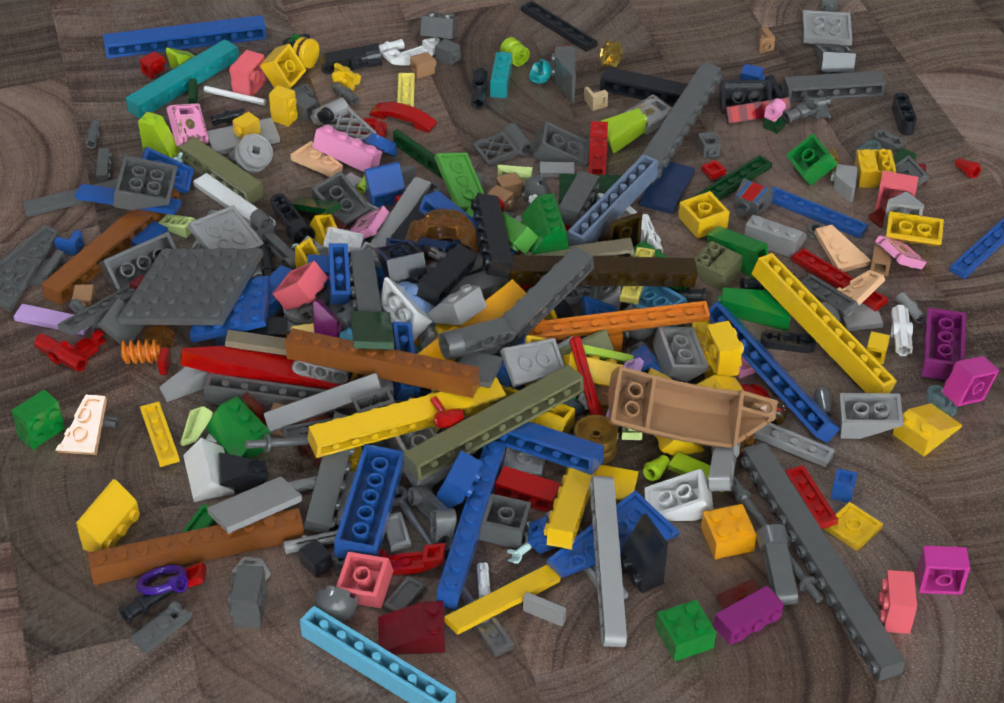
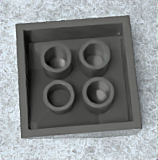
[113,155,178,210]

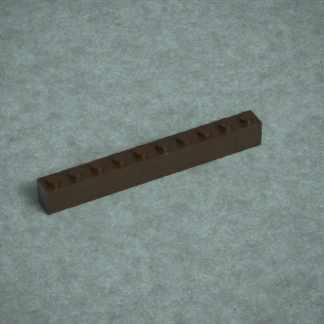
[508,255,698,287]

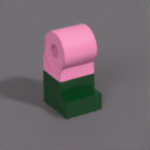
[763,98,786,134]

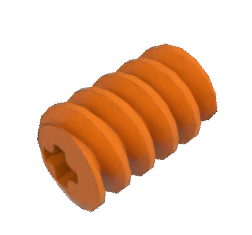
[121,339,163,364]

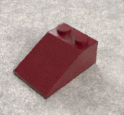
[378,601,445,655]

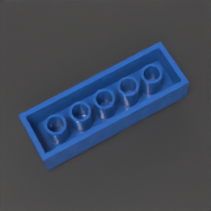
[334,444,405,559]

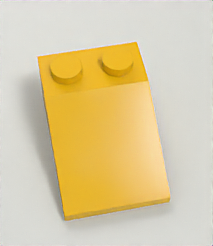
[893,403,962,457]

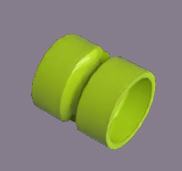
[500,37,530,66]

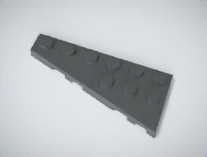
[0,225,60,313]

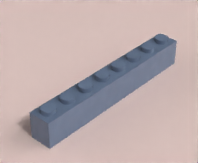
[567,154,658,246]

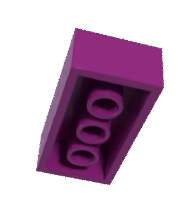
[921,308,966,380]

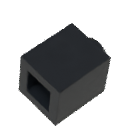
[299,539,333,578]

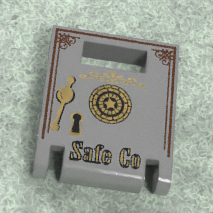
[624,94,672,135]

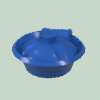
[362,133,397,157]

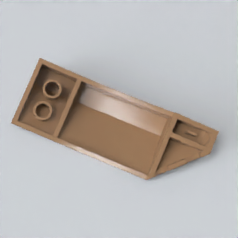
[608,366,778,448]

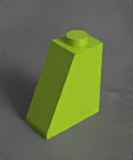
[601,108,648,154]
[138,112,180,158]

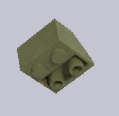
[695,241,743,292]

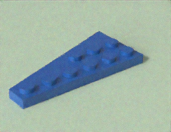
[547,490,680,578]

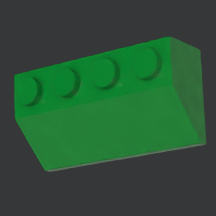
[521,193,569,255]

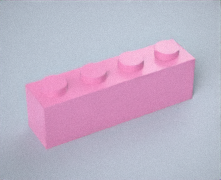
[312,125,382,173]

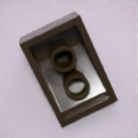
[598,211,643,247]

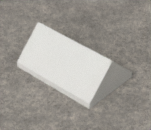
[381,277,432,341]
[183,438,235,502]

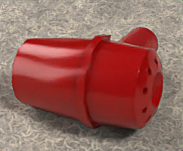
[430,396,464,428]

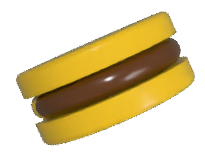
[293,37,320,69]

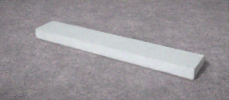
[193,173,276,226]

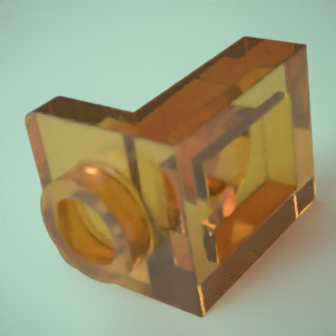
[142,325,175,348]

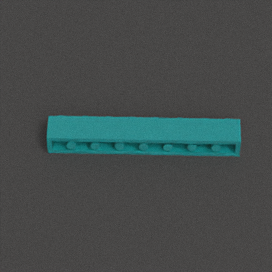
[125,39,239,118]

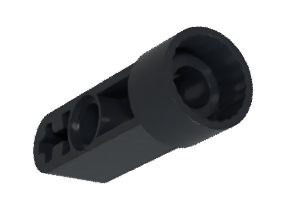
[320,43,382,74]
[270,194,316,244]

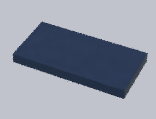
[640,161,695,214]

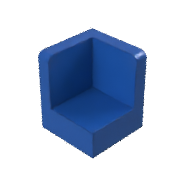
[54,230,84,256]
[831,468,857,503]

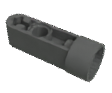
[438,317,516,360]
[756,524,798,605]

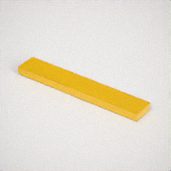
[444,565,561,635]

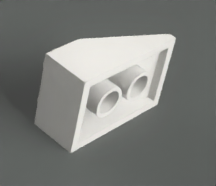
[645,469,713,521]

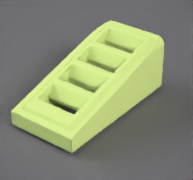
[498,165,533,184]
[158,214,196,238]
[180,406,213,446]

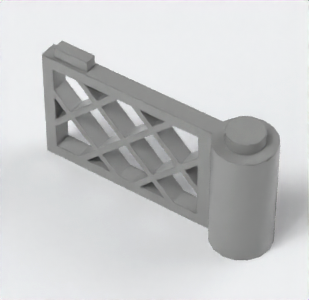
[311,97,377,143]

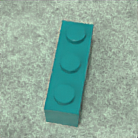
[490,52,512,98]

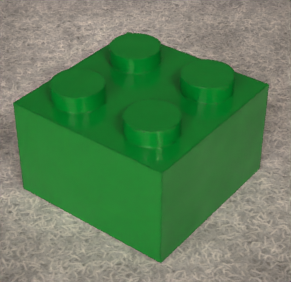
[786,133,838,186]
[11,390,65,450]
[655,599,716,662]

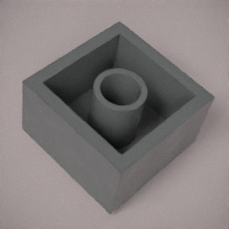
[420,11,459,39]
[479,494,531,549]
[228,565,267,628]

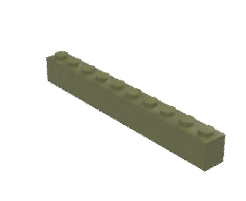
[403,365,584,481]

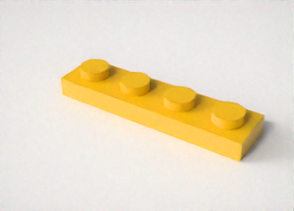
[140,401,180,467]

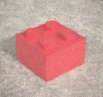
[229,50,267,96]
[875,171,919,213]
[272,261,328,311]
[336,552,394,608]
[878,570,917,634]

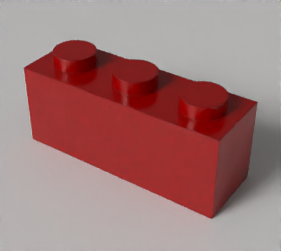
[495,466,561,513]

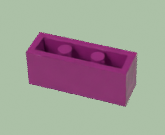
[714,586,784,645]

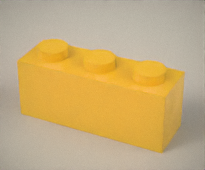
[562,351,624,388]

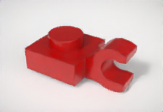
[72,329,106,359]

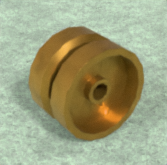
[574,415,619,465]

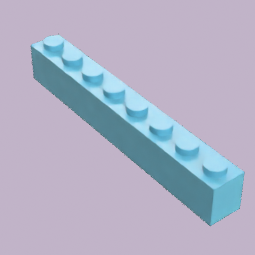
[300,606,456,703]

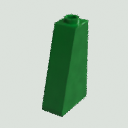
[707,226,768,278]
[718,288,791,331]

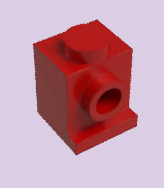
[139,51,166,80]

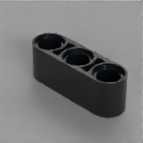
[892,93,917,136]

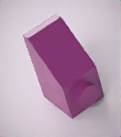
[313,300,343,338]

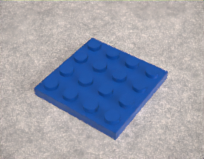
[190,276,270,343]

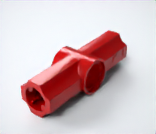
[34,333,88,372]

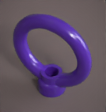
[136,565,188,595]

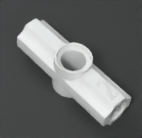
[891,305,913,356]

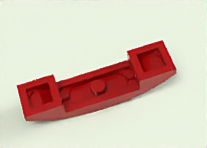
[369,102,437,133]
[589,121,608,175]
[378,543,446,575]

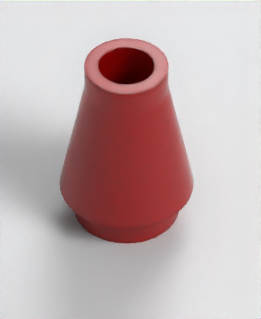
[955,158,981,178]

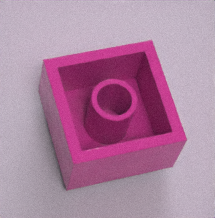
[942,356,999,407]
[916,546,970,595]

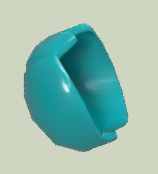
[529,59,552,84]

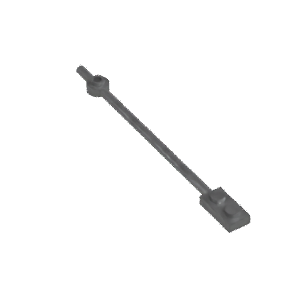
[393,486,514,658]

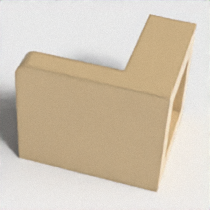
[584,87,608,111]

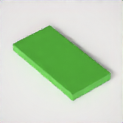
[434,153,485,212]

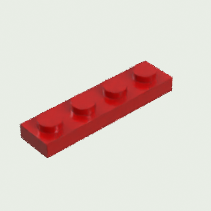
[785,465,838,529]

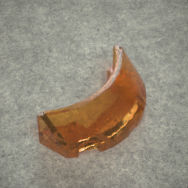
[405,209,479,253]

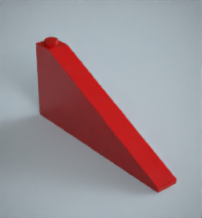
[180,346,350,390]

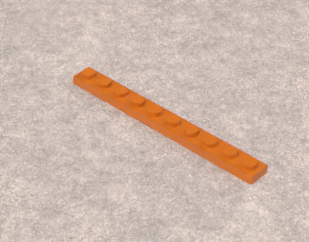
[528,301,710,339]

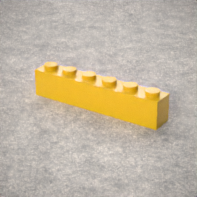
[544,467,597,550]

